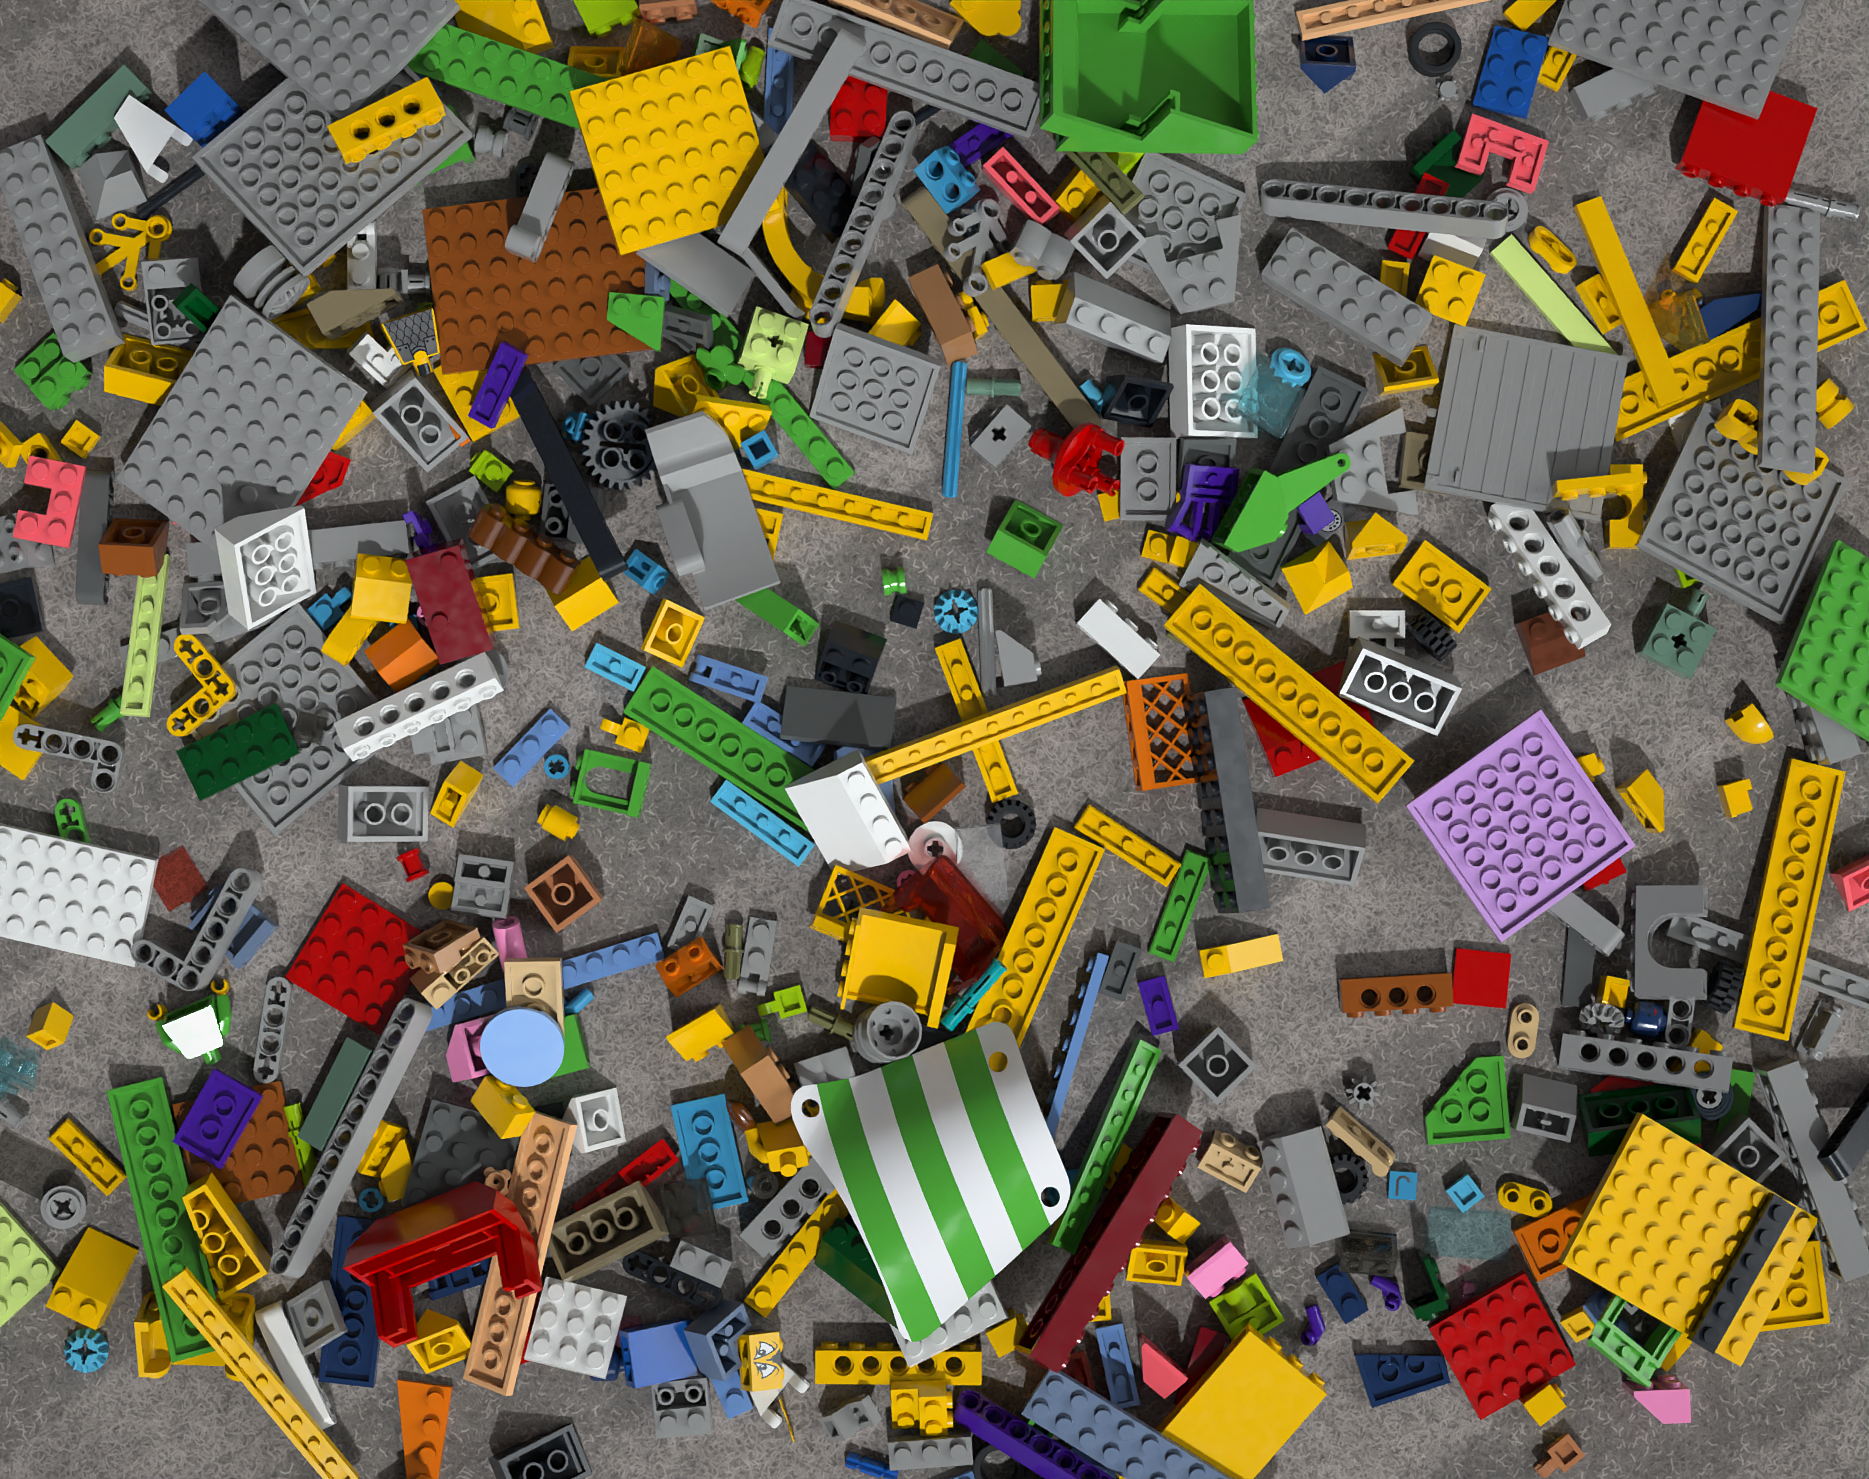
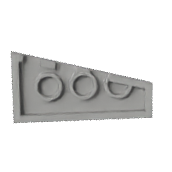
[1178,538,1291,631]

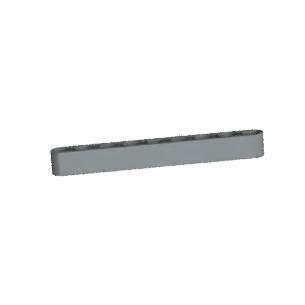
[717,28,866,257]
[809,111,917,338]
[1261,179,1508,239]

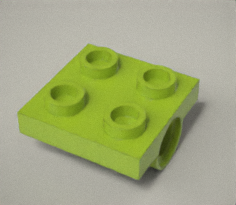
[1208,1272,1285,1341]

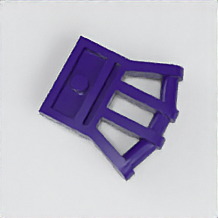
[1164,463,1240,543]

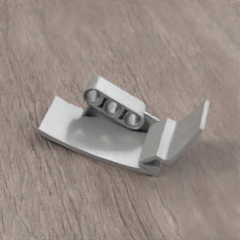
[645,411,780,610]

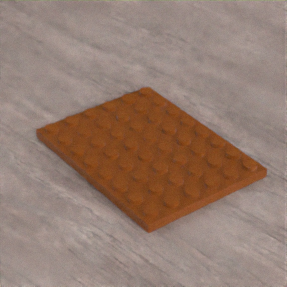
[422,188,663,375]

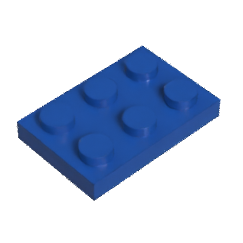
[1473,25,1549,119]

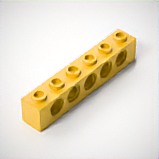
[815,1341,982,1385]

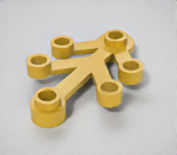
[89,213,173,291]

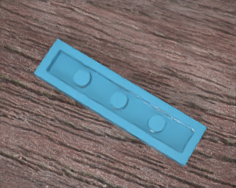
[710,779,815,867]

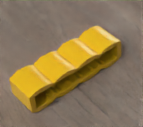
[1714,399,1829,485]

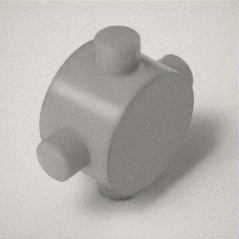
[1436,79,1458,102]

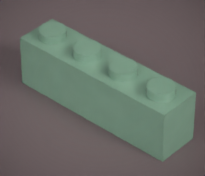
[45,65,153,170]
[297,1037,375,1152]

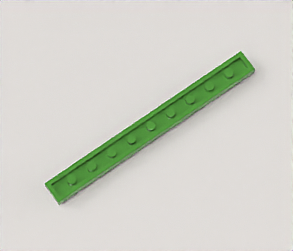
[669,278,855,490]

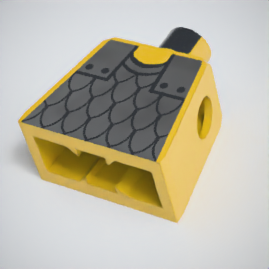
[380,307,440,377]

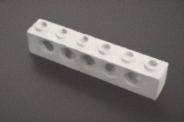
[1488,503,1611,650]
[334,652,504,761]

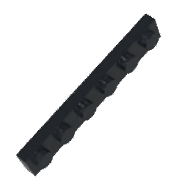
[1687,1192,1796,1354]

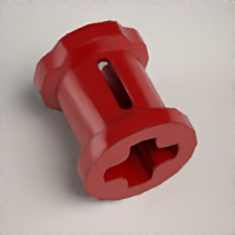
[396,848,430,883]

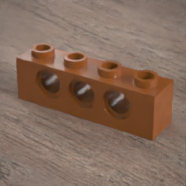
[1338,972,1454,1018]

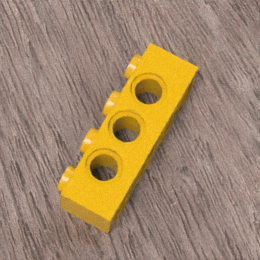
[327,77,446,164]

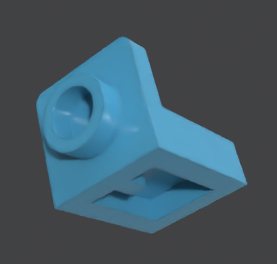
[623,549,670,595]

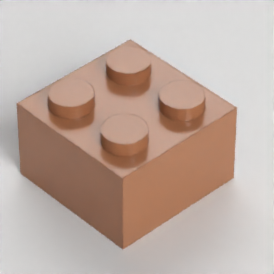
[524,855,604,933]

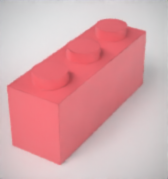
[982,147,1060,226]

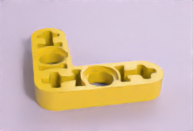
[166,634,237,737]

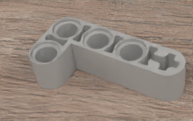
[505,152,575,263]
[13,724,125,793]

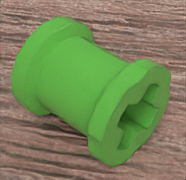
[739,1018,772,1042]

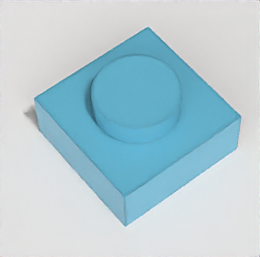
[1445,1173,1485,1213]

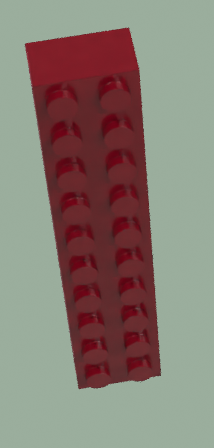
[1014,1112,1203,1373]

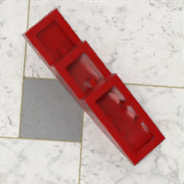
[573,1138,679,1212]

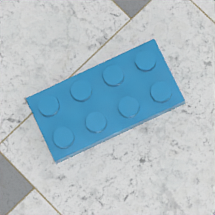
[670,1093,749,1214]

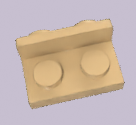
[1197,1130,1263,1193]

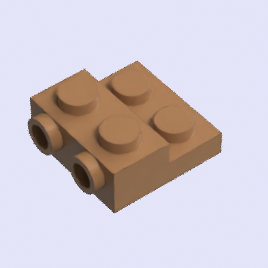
[403,919,481,974]

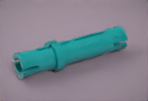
[940,958,1007,1031]

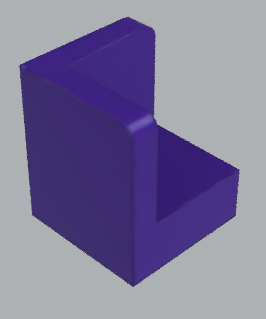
[1296,491,1336,535]

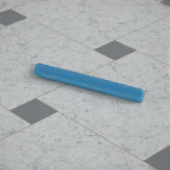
[942,361,967,498]

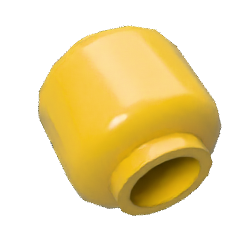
[505,479,542,520]

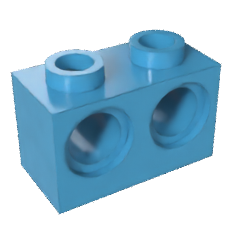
[914,146,981,214]

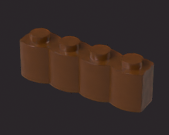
[467,503,581,595]

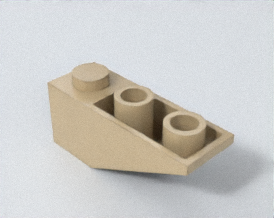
[410,935,499,1010]

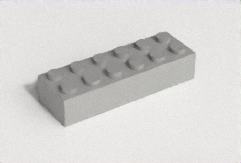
[1261,227,1432,367]

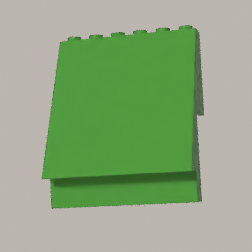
[1039,0,1259,154]

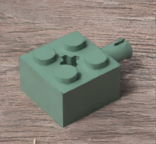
[1635,588,1716,679]

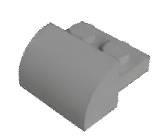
[451,854,515,920]

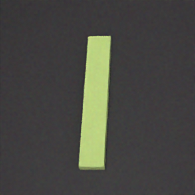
[1489,234,1618,355]
[120,554,170,717]

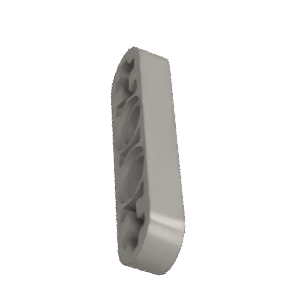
[253,976,293,1083]

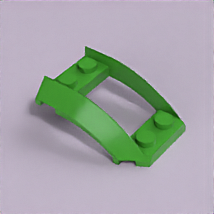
[1587,1294,1682,1388]

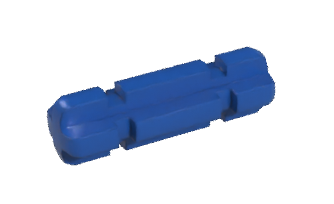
[845,1452,899,1479]

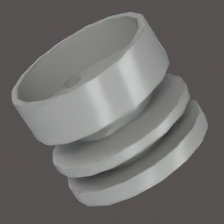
[234,245,310,320]
[852,1001,922,1064]

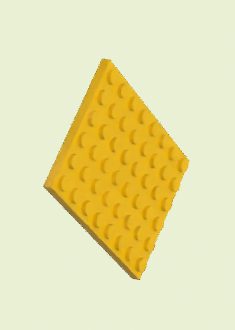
[1558,1112,1818,1367]

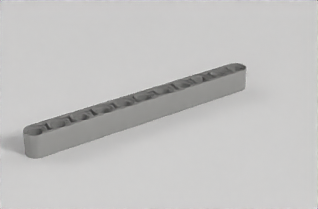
[270,998,432,1278]

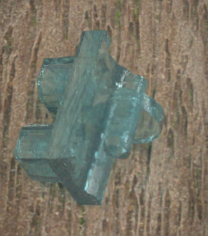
[0,1049,39,1099]

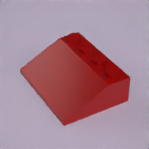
[1243,661,1376,777]

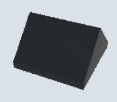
[1101,374,1174,428]

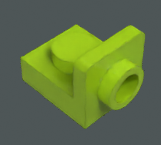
[469,449,514,494]

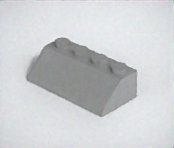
[1054,272,1172,363]
[1338,636,1462,736]
[1255,808,1366,886]
[1258,1126,1350,1249]

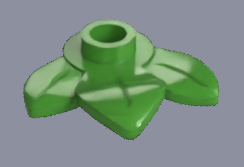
[696,344,745,391]

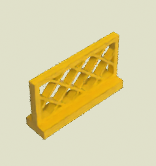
[808,865,936,943]

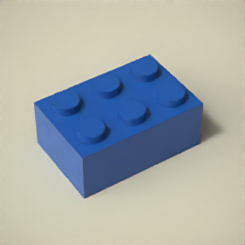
[165,71,246,147]

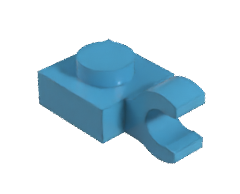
[306,587,352,632]

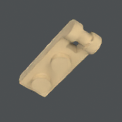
[1325,1106,1395,1177]

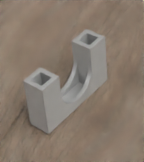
[1630,885,1708,1000]

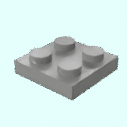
[284,1280,348,1355]

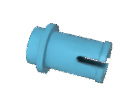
[1078,379,1104,414]

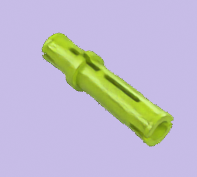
[283,1102,317,1187]

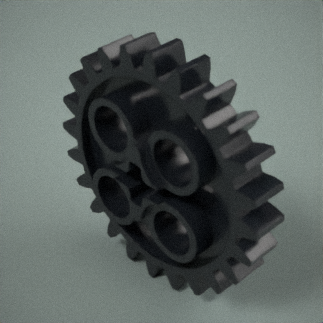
[577,400,658,490]

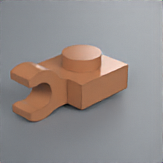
[1533,1432,1585,1479]

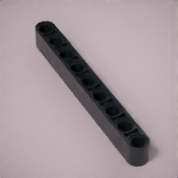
[510,365,629,582]

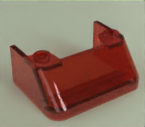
[880,855,1008,995]

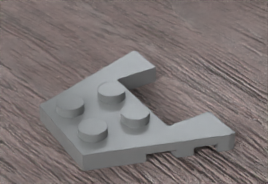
[1138,215,1241,316]
[1325,408,1418,516]

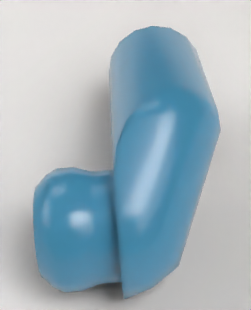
[563,988,594,1016]

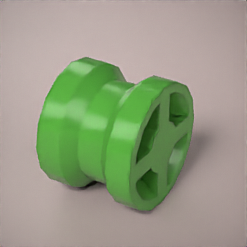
[881,566,907,596]

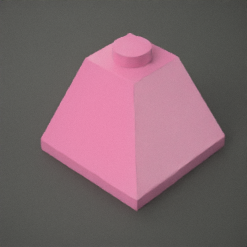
[446,1013,497,1082]

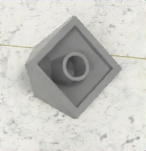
[77,150,148,220]

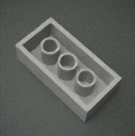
[1778,660,1862,765]

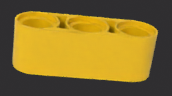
[321,606,379,667]

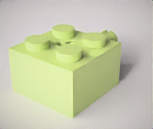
[736,306,809,398]

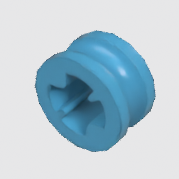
[544,755,570,779]
[359,1186,385,1212]

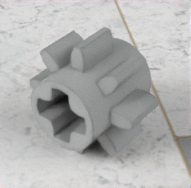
[1344,1074,1380,1110]

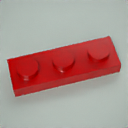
[1387,173,1450,260]

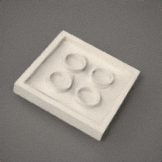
[524,1276,627,1379]

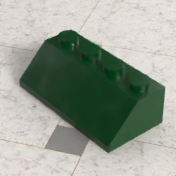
[1577,1084,1701,1157]
[814,1216,899,1330]

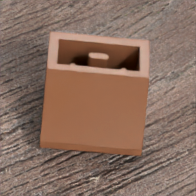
[639,0,699,26]

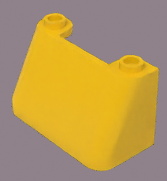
[134,1291,255,1382]

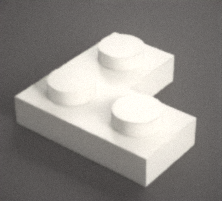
[346,332,413,389]

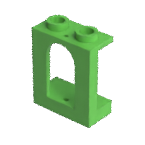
[570,749,652,818]

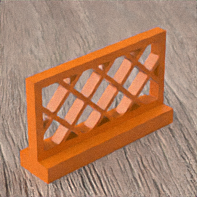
[1122,673,1198,791]

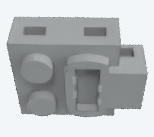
[410,703,488,766]

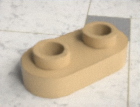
[1506,1003,1539,1058]

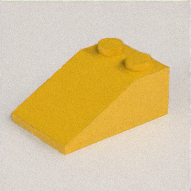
[666,1004,736,1062]
[45,1227,139,1330]

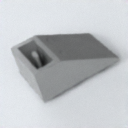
[141,255,206,345]

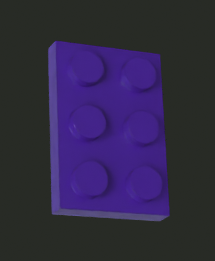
[172,1068,264,1169]

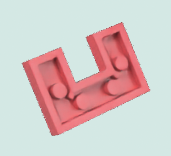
[1455,113,1549,194]
[13,456,87,549]

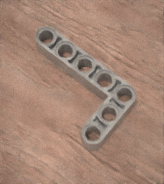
[131,868,262,991]

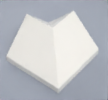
[562,1087,626,1153]

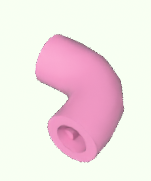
[492,916,528,975]

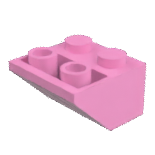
[1622,1375,1691,1424]

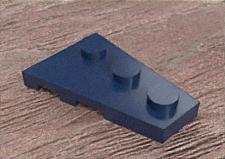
[1353,1353,1451,1408]

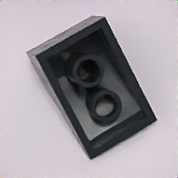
[488,1423,592,1479]

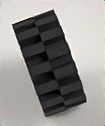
[1406,611,1457,662]
[986,799,1036,849]
[1702,960,1744,1014]
[1329,1153,1369,1205]

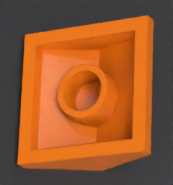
[364,617,439,693]

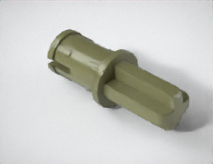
[722,924,744,980]
[807,1006,855,1042]

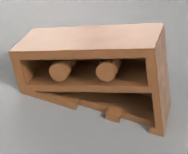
[908,264,978,367]

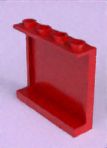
[1675,91,1818,207]

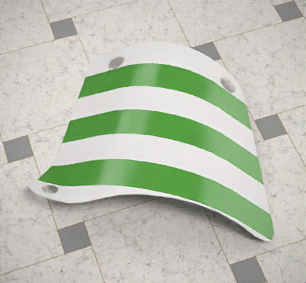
[791,1022,1070,1342]

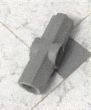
[1547,507,1603,584]

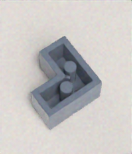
[683,1299,752,1381]

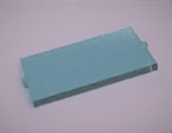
[1425,1209,1512,1261]

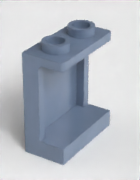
[188,884,279,969]

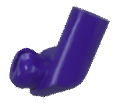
[1369,1272,1402,1311]
[1300,1304,1325,1346]

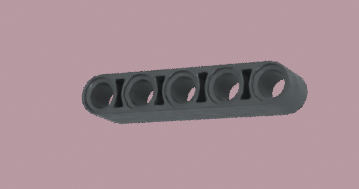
[75,469,115,605]

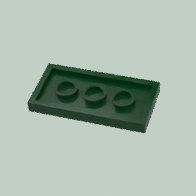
[176,703,302,801]

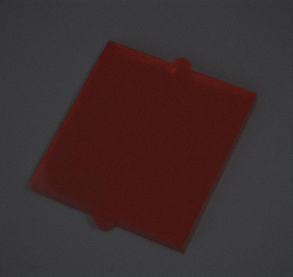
[153,847,208,912]

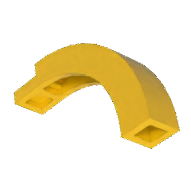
[762,186,873,322]

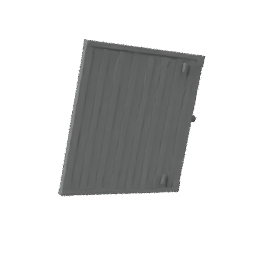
[1423,324,1629,523]

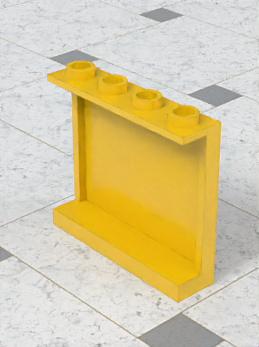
[837,907,959,1029]

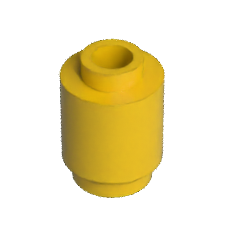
[537,804,580,841]

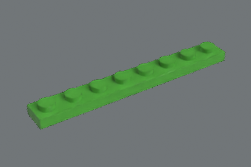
[1047,1039,1162,1255]

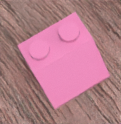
[1184,1235,1248,1299]

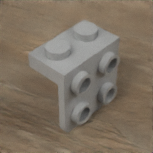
[0,511,54,574]

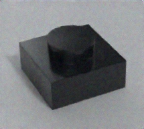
[890,595,924,629]

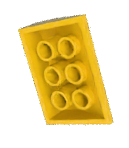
[454,0,554,54]

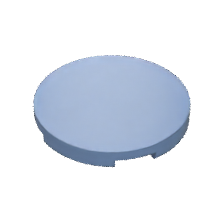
[480,1006,565,1087]

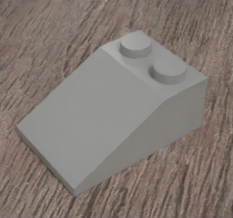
[370,369,469,473]
[338,784,429,842]

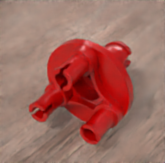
[1028,422,1125,497]

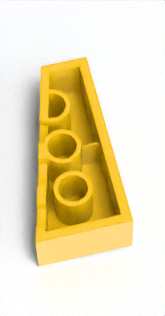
[182,1172,271,1300]

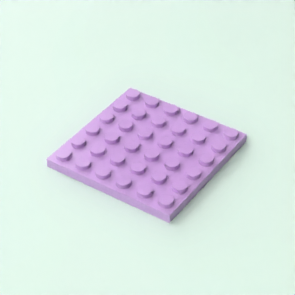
[1404,709,1636,942]

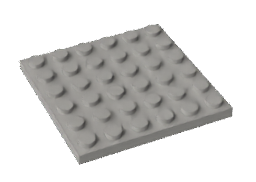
[1635,402,1848,625]
[170,603,396,836]

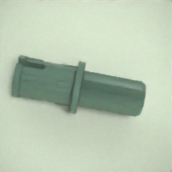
[967,376,1022,398]

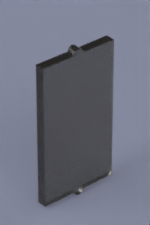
[0,1130,77,1204]

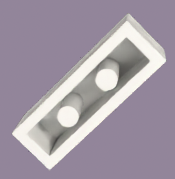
[1076,599,1160,680]

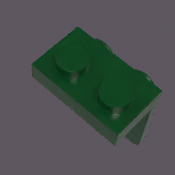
[1408,130,1484,198]
[1406,1249,1450,1321]

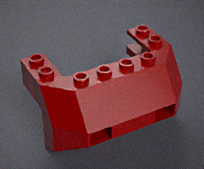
[343,1181,543,1348]

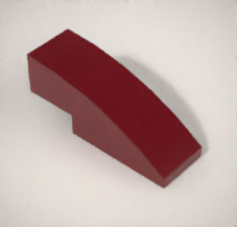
[1173,1325,1228,1405]

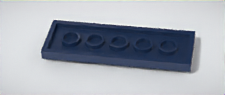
[318,1215,381,1388]

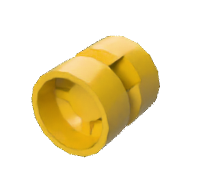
[1816,377,1855,430]

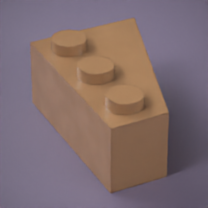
[722,1025,804,1126]

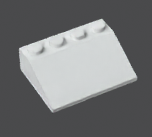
[1169,324,1258,439]
[214,505,316,630]
[784,749,912,875]

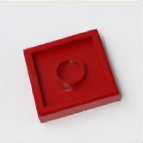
[1452,948,1511,1009]

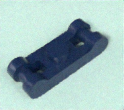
[428,1257,492,1301]

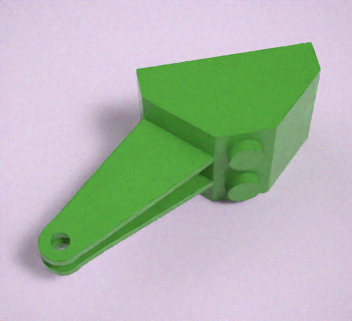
[1211,453,1351,552]

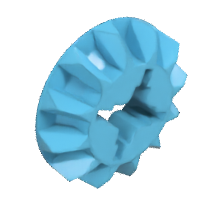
[1269,348,1311,387]
[934,590,978,634]
[63,1328,109,1373]

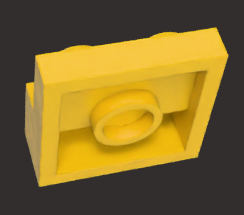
[890,1380,953,1436]

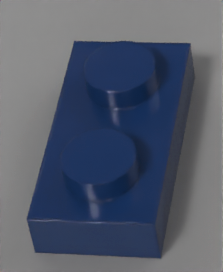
[1315,1262,1369,1325]

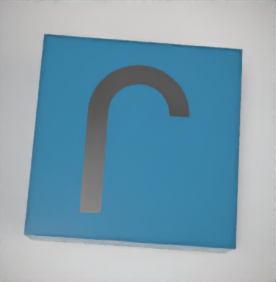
[1387,1170,1417,1200]

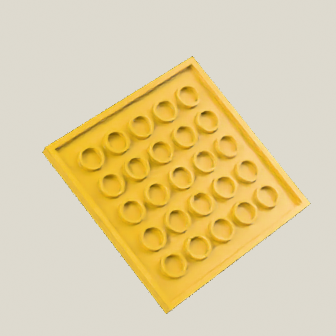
[569,46,780,256]

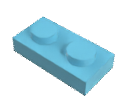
[585,643,647,692]

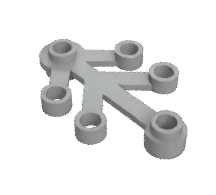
[943,198,1013,297]

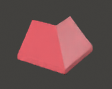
[1138,1334,1188,1399]

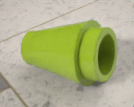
[739,46,765,90]

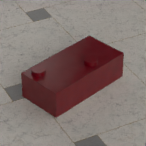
[405,538,497,665]

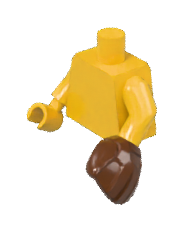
[726,1099,820,1177]

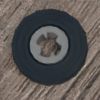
[1691,1071,1734,1120]

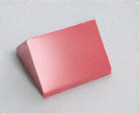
[1830,854,1869,912]

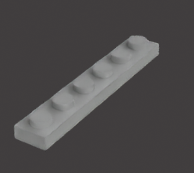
[119,611,283,668]

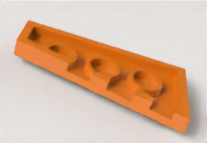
[397,1378,453,1479]

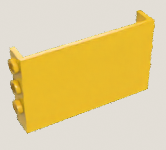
[1156,1323,1327,1479]

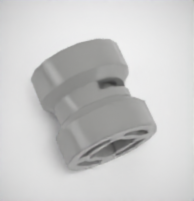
[474,125,509,159]

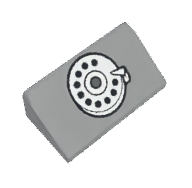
[1301,498,1359,548]

